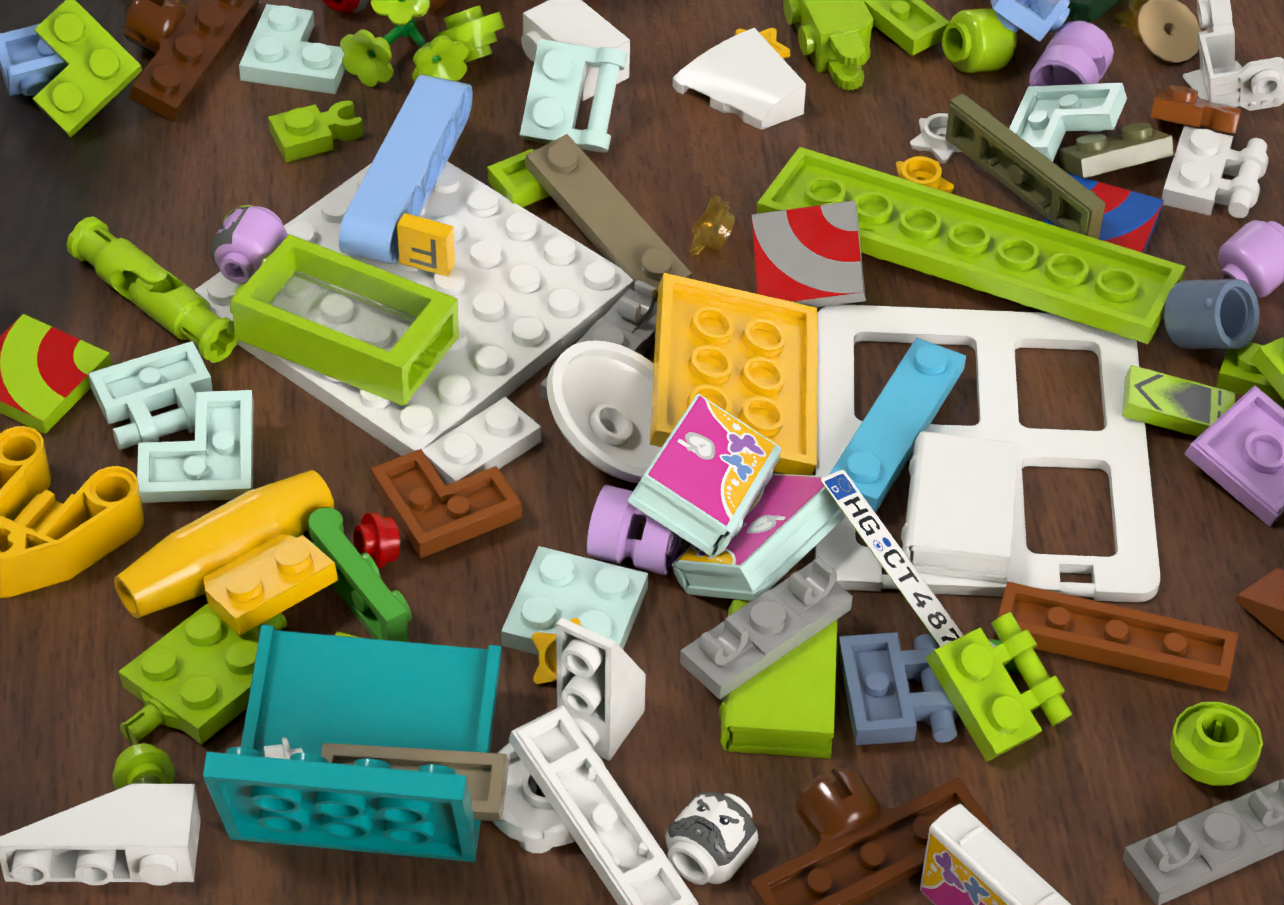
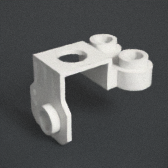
[1197,0,1284,111]

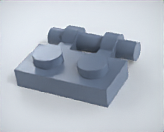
[837,632,958,746]

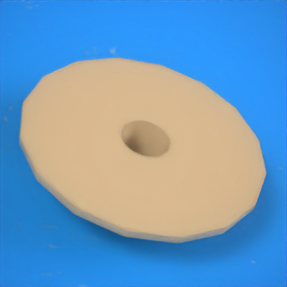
[1138,0,1201,63]

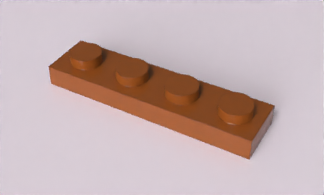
[993,581,1238,692]

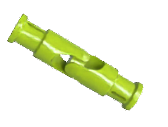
[66,216,239,363]

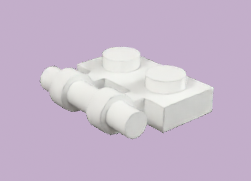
[1162,125,1269,218]

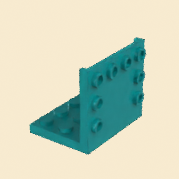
[203,625,502,862]

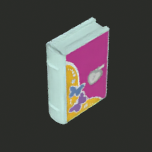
[627,394,781,557]
[672,474,846,601]

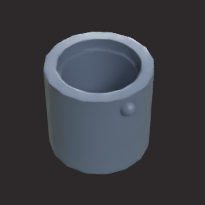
[1164,279,1260,349]

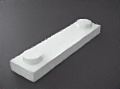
[509,705,699,905]

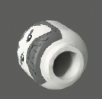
[665,791,758,885]

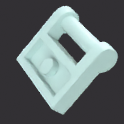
[520,39,627,152]

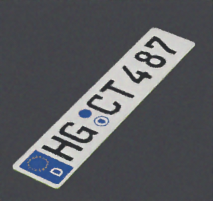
[821,470,964,647]

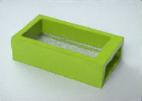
[230,234,459,406]

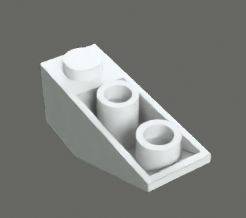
[556,617,646,761]
[0,784,201,885]

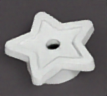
[910,113,962,164]

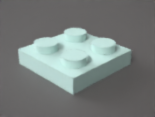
[501,546,648,655]

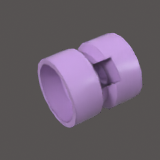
[1029,21,1114,86]
[587,485,682,575]

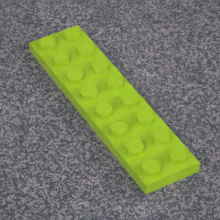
[757,147,1186,344]

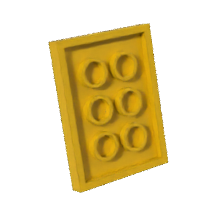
[649,273,817,476]

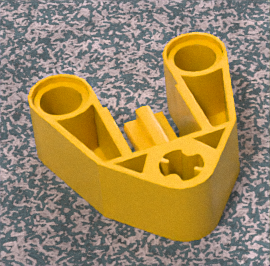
[0,426,144,598]

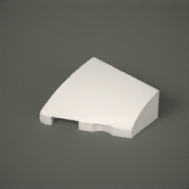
[673,28,806,130]

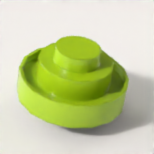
[432,5,505,63]
[1170,702,1263,786]

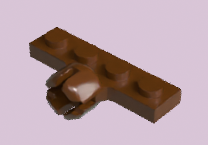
[122,0,260,121]
[746,766,993,905]

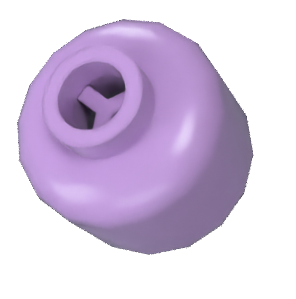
[1218,220,1284,298]

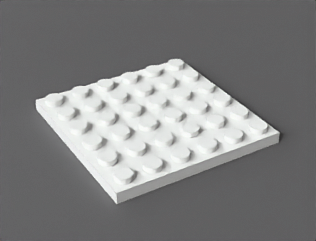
[194,161,634,456]

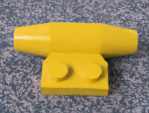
[114,470,338,636]

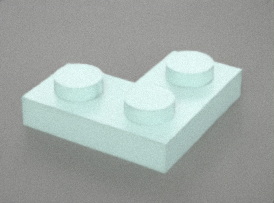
[239,4,346,94]
[1009,83,1127,162]
[137,390,254,503]

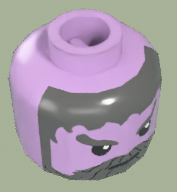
[210,206,288,284]

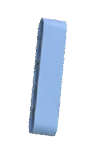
[339,75,473,264]

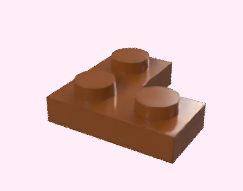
[370,449,522,559]

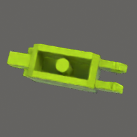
[783,0,874,91]

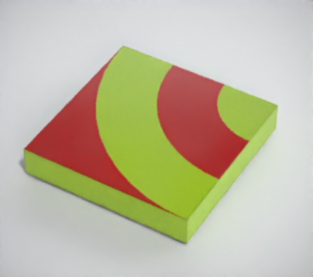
[0,314,112,434]

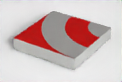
[752,200,866,308]

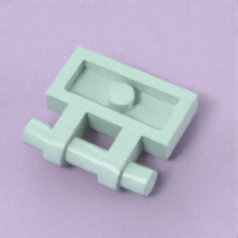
[88,341,213,450]

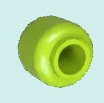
[942,8,1017,73]

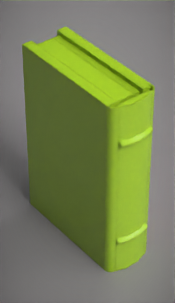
[719,600,837,759]

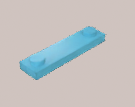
[829,337,966,512]

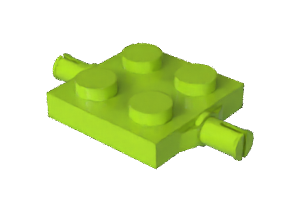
[118,604,287,745]

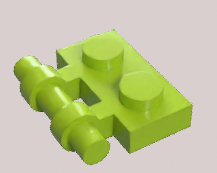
[925,612,1073,762]

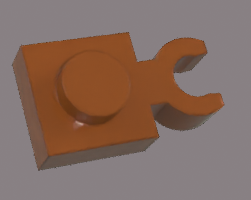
[1150,85,1242,134]

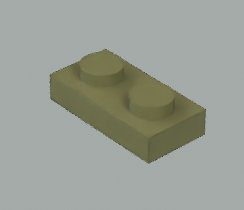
[1058,123,1174,178]

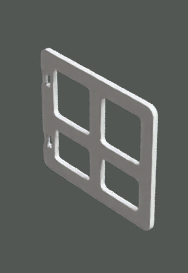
[815,304,1160,602]

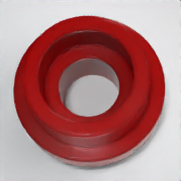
[353,512,400,569]

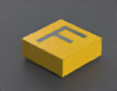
[397,213,455,277]

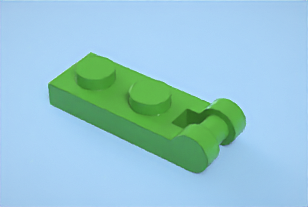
[308,508,412,642]

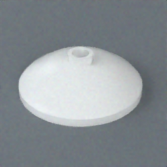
[547,340,662,483]

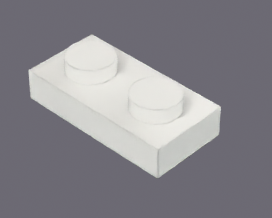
[422,397,541,485]

